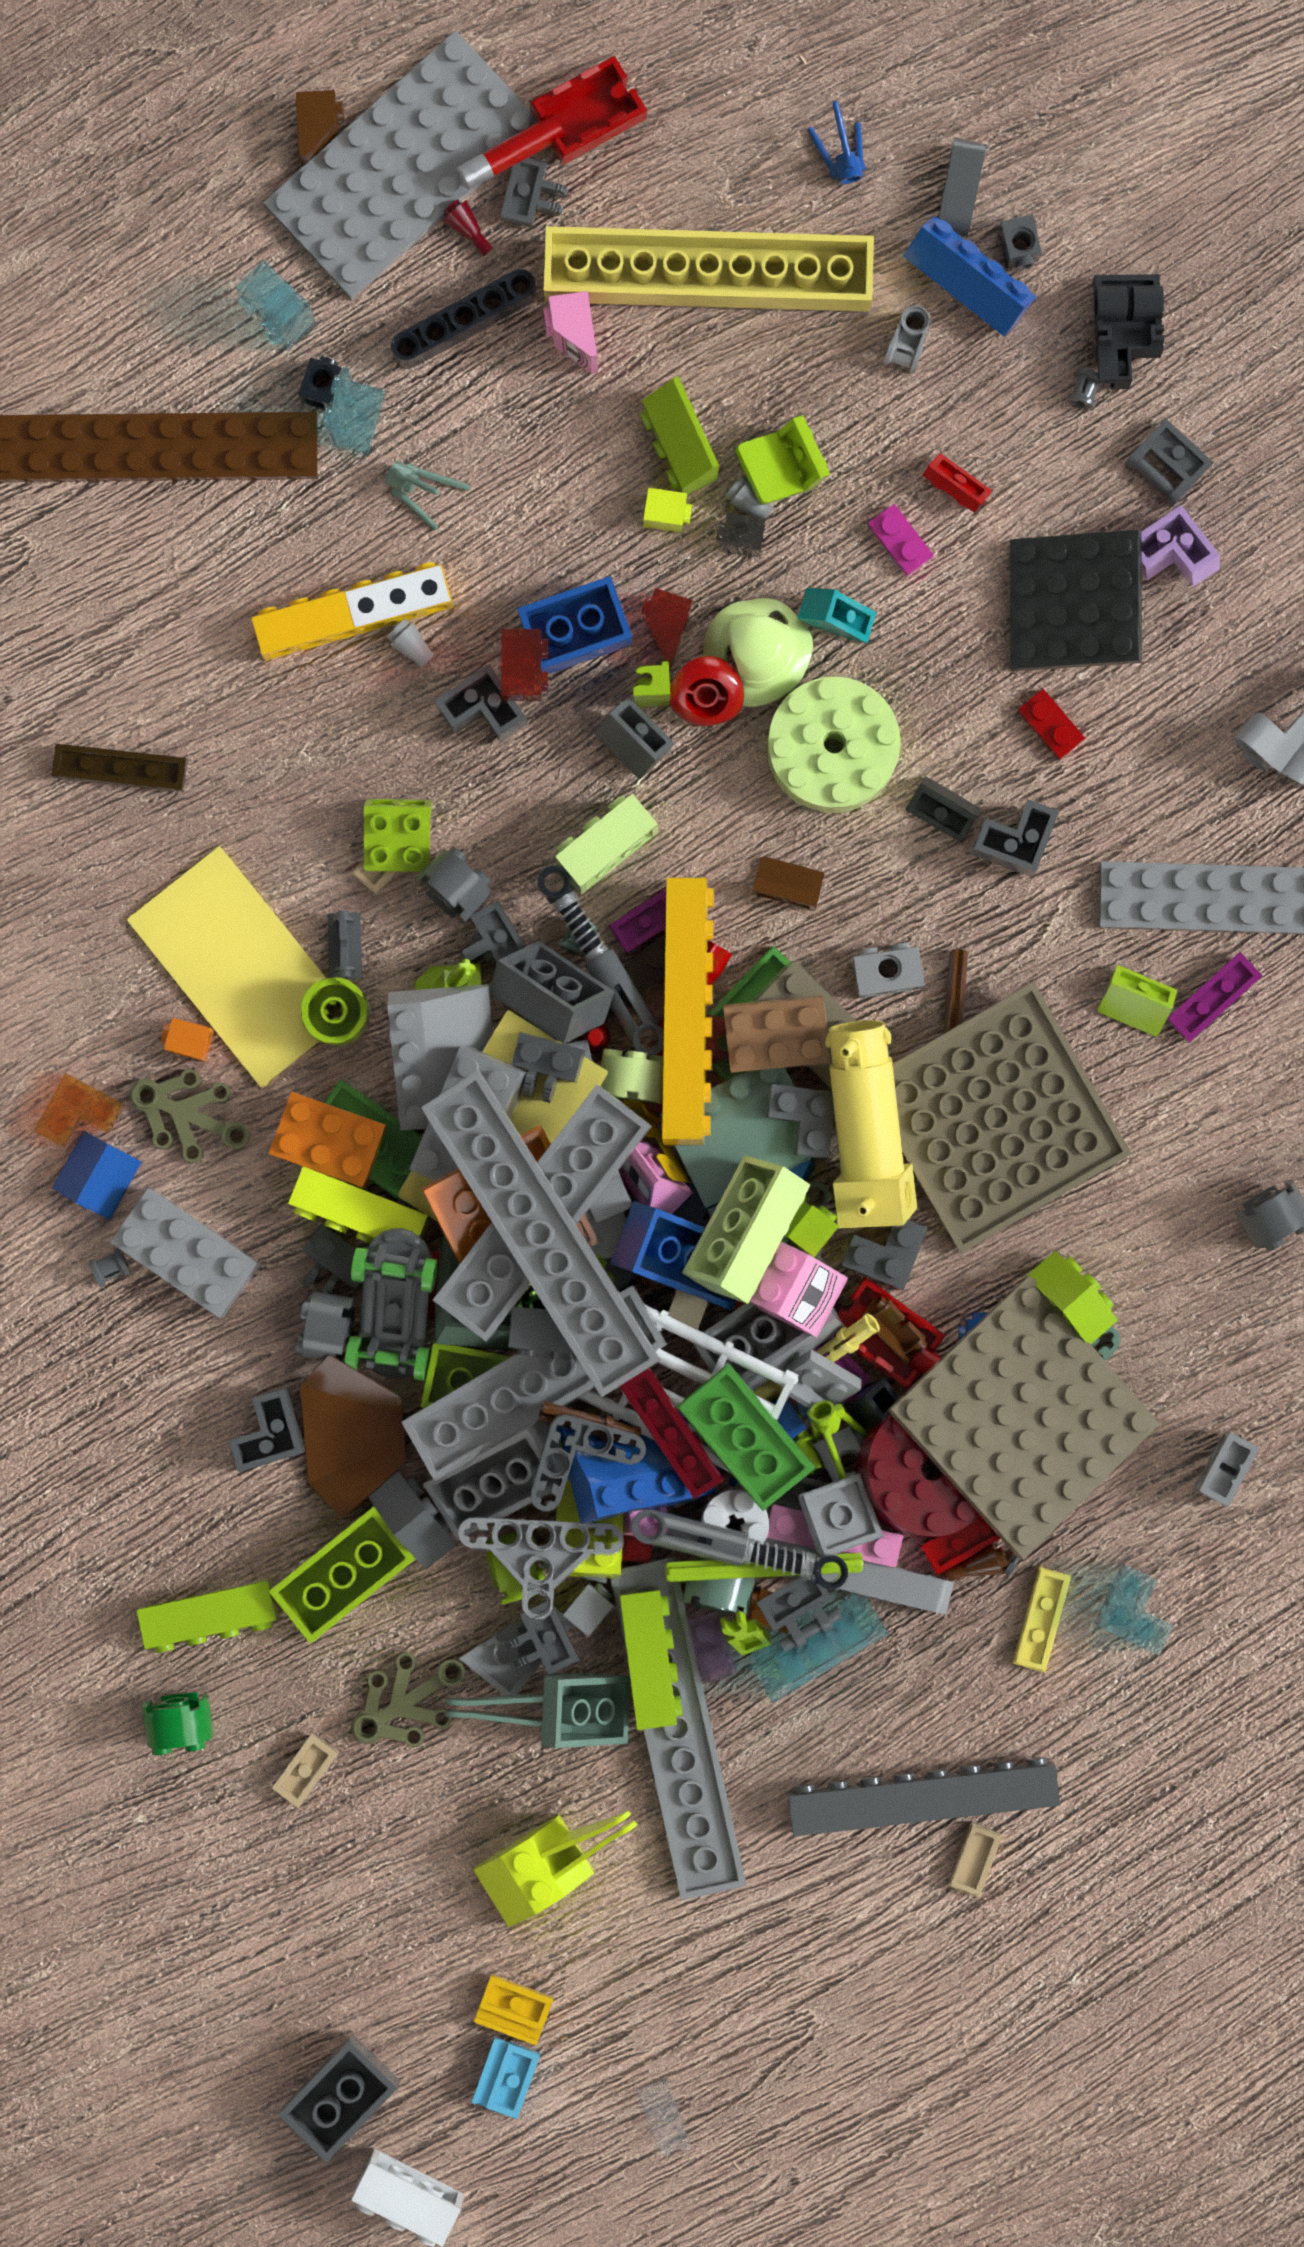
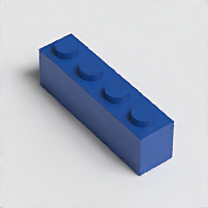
[903,216,1036,337]

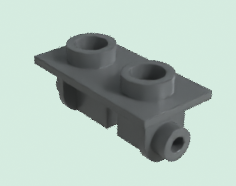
[327,911,363,979]

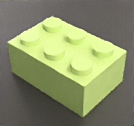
[555,793,658,895]

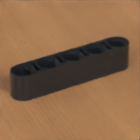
[391,269,536,369]

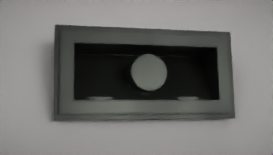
[905,777,981,843]

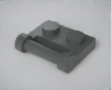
[1125,419,1214,507]

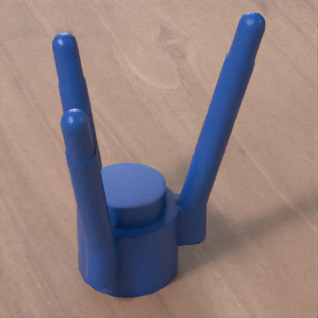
[807,100,866,185]

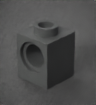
[998,214,1042,270]

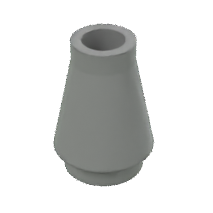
[725,475,774,522]
[386,619,435,668]

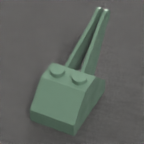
[445,1672,630,1748]

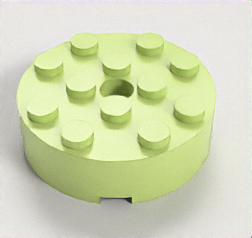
[767,677,900,813]

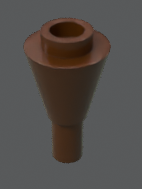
[946,1543,1008,1581]

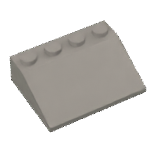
[387,984,493,1131]

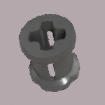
[1067,368,1103,411]
[88,1248,131,1288]

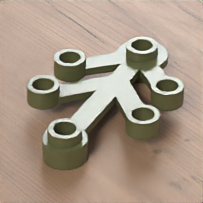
[130,1069,250,1163]
[351,1652,465,1747]

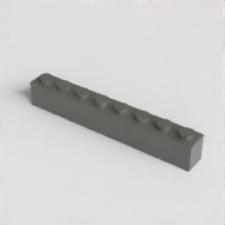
[788,1757,1060,1837]

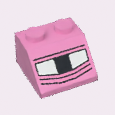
[543,291,598,374]
[618,1140,693,1214]
[750,1242,848,1338]

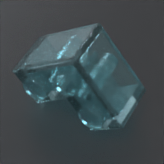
[236,259,316,351]
[1094,1563,1174,1656]

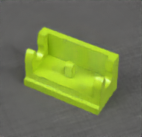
[633,661,670,708]

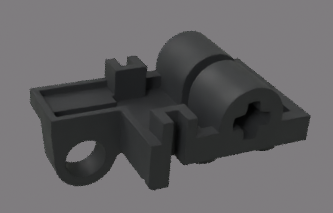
[1093,274,1165,390]

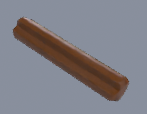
[943,949,968,1033]

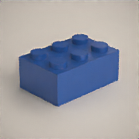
[517,576,633,677]

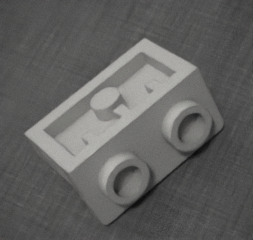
[783,1349,861,1409]

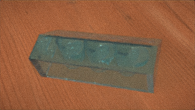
[750,1593,889,1703]

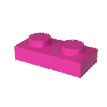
[868,504,934,577]

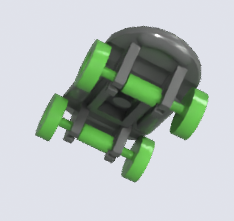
[345,1228,438,1381]

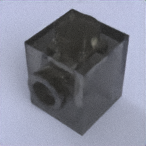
[716,513,766,558]

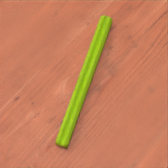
[665,1552,864,1582]

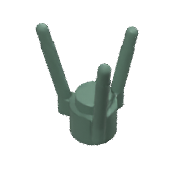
[385,461,471,530]

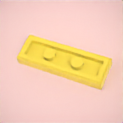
[1012,1566,1071,1673]

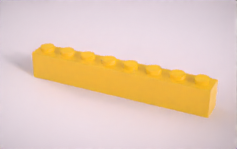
[662,878,714,1145]

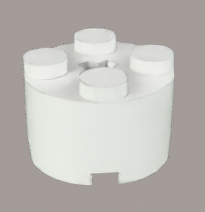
[701,1489,769,1544]

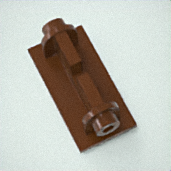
[862,1296,927,1364]

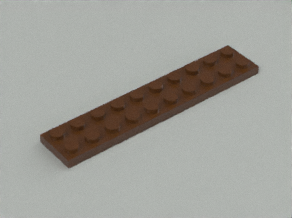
[0,412,318,483]

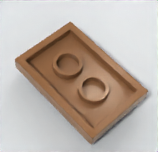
[723,995,831,1072]

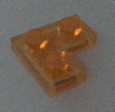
[34,1073,125,1147]

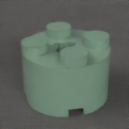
[682,1557,756,1617]

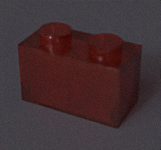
[501,629,549,701]

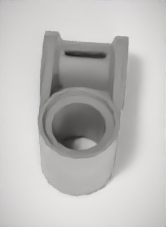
[884,305,930,374]

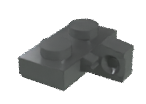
[461,901,525,965]

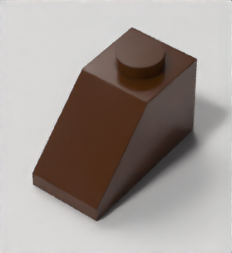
[296,90,344,167]

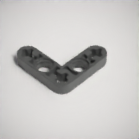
[530,1414,646,1511]

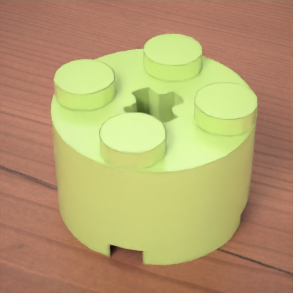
[601,1049,664,1103]

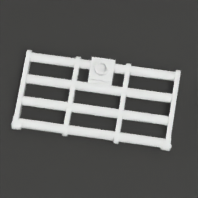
[578,1292,799,1472]

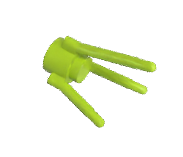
[807,1400,867,1480]

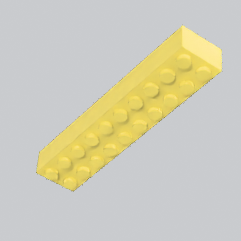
[544,226,874,312]

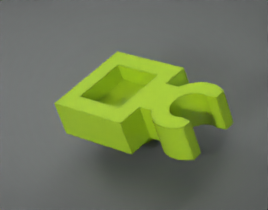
[720,1611,772,1656]

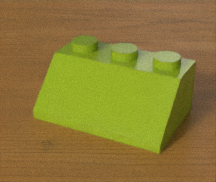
[639,376,719,494]

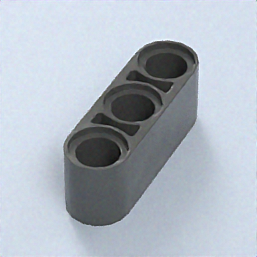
[938,138,987,236]

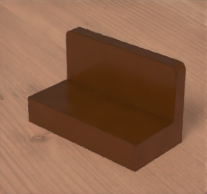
[752,856,824,911]

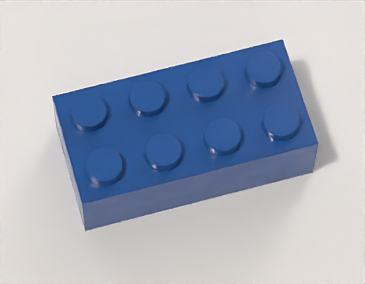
[610,1201,737,1311]

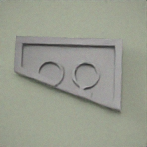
[459,1606,573,1695]

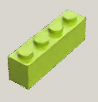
[136,1579,279,1654]
[620,1588,683,1730]

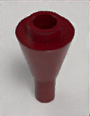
[442,199,493,257]

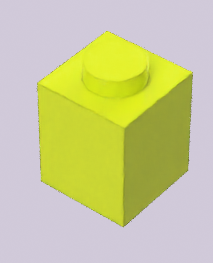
[643,488,693,533]

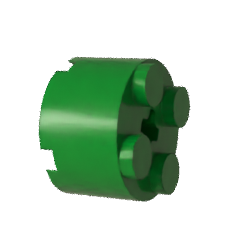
[142,1692,214,1755]

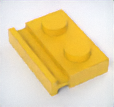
[474,1974,554,2046]

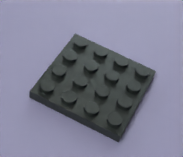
[1010,530,1142,671]

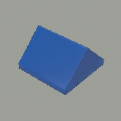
[52,1130,142,1220]

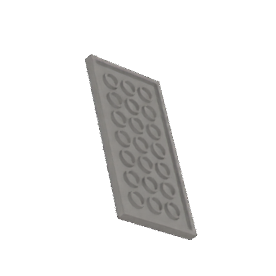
[263,30,537,300]

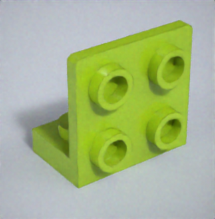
[364,799,432,872]

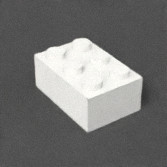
[351,2148,464,2247]

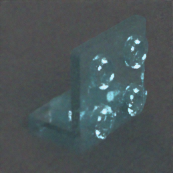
[322,367,386,455]

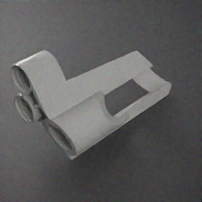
[1234,710,1304,786]

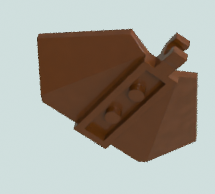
[300,1355,408,1519]

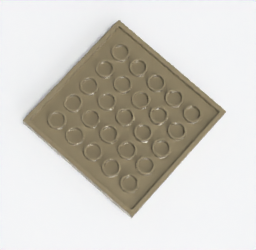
[893,982,1132,1253]
[887,1275,1160,1560]

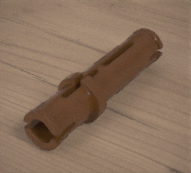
[538,1400,641,1448]

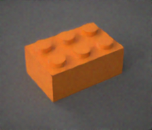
[269,1091,388,1189]

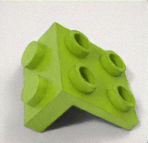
[735,415,830,505]

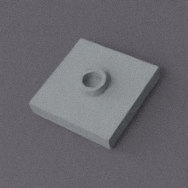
[797,1473,884,1555]

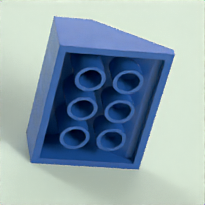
[557,1410,716,1524]

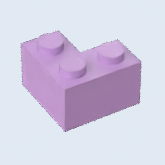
[1142,505,1220,587]

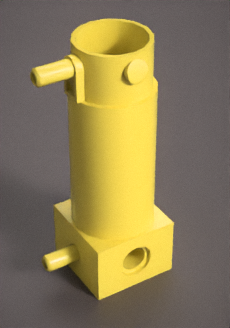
[825,1020,917,1229]

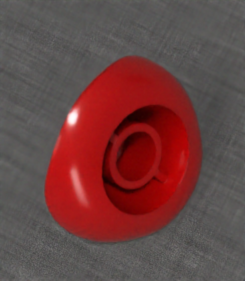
[669,656,744,726]

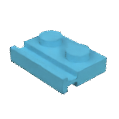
[472,2036,540,2119]

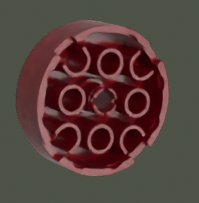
[856,1414,979,1538]

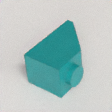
[798,587,877,643]

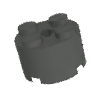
[416,846,491,924]
[1235,1180,1304,1252]
[296,1291,355,1362]

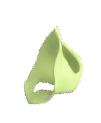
[703,598,813,707]

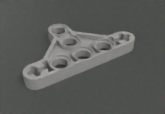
[458,1518,624,1621]

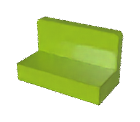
[1098,964,1177,1036]

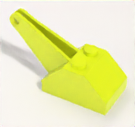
[473,1810,637,1927]

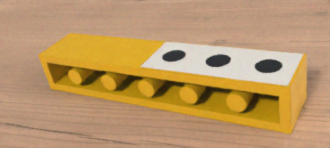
[251,562,454,661]

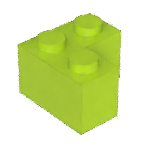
[783,1194,839,1257]
[1027,1250,1118,1344]

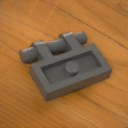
[757,1577,843,1652]

